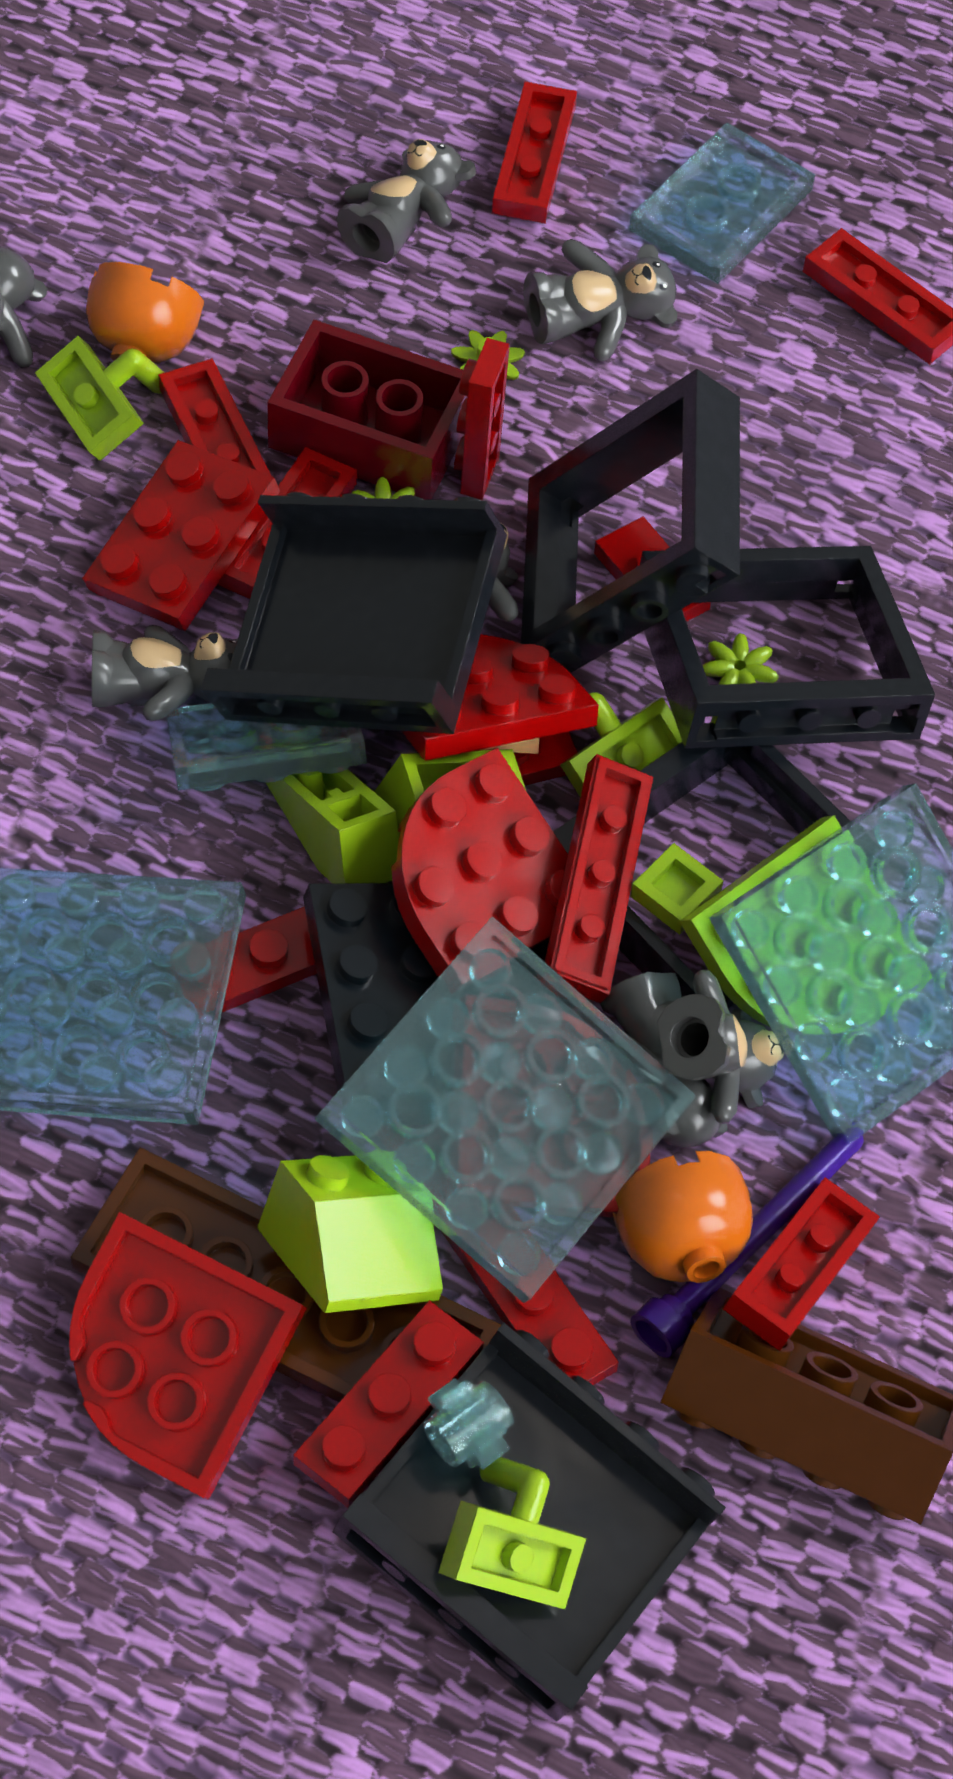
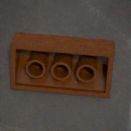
[660,1288,953,1525]

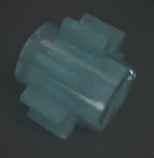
[424,1378,514,1470]

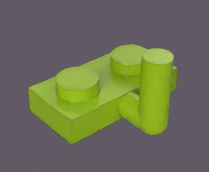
[35,336,165,461]
[560,692,682,797]
[438,1454,587,1609]

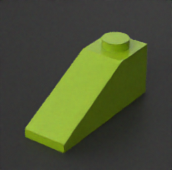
[254,736,399,883]

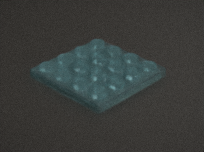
[709,783,953,1144]
[0,868,246,1125]
[315,916,696,1303]

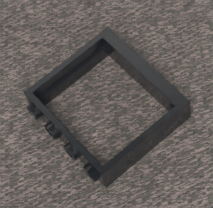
[521,369,740,673]
[639,546,935,749]
[553,742,887,1009]

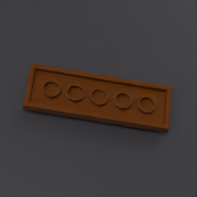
[71,1147,501,1438]

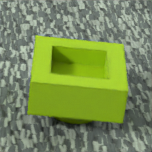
[630,843,724,935]

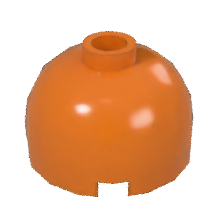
[86,262,204,363]
[613,1151,753,1283]

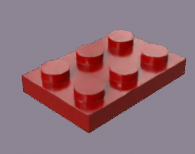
[82,440,280,631]

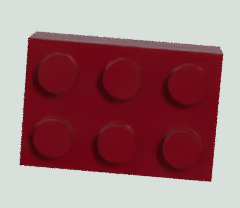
[267,319,468,500]

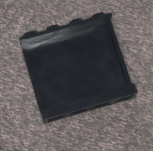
[201,492,507,734]
[332,1323,726,1722]

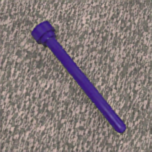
[630,1126,864,1358]

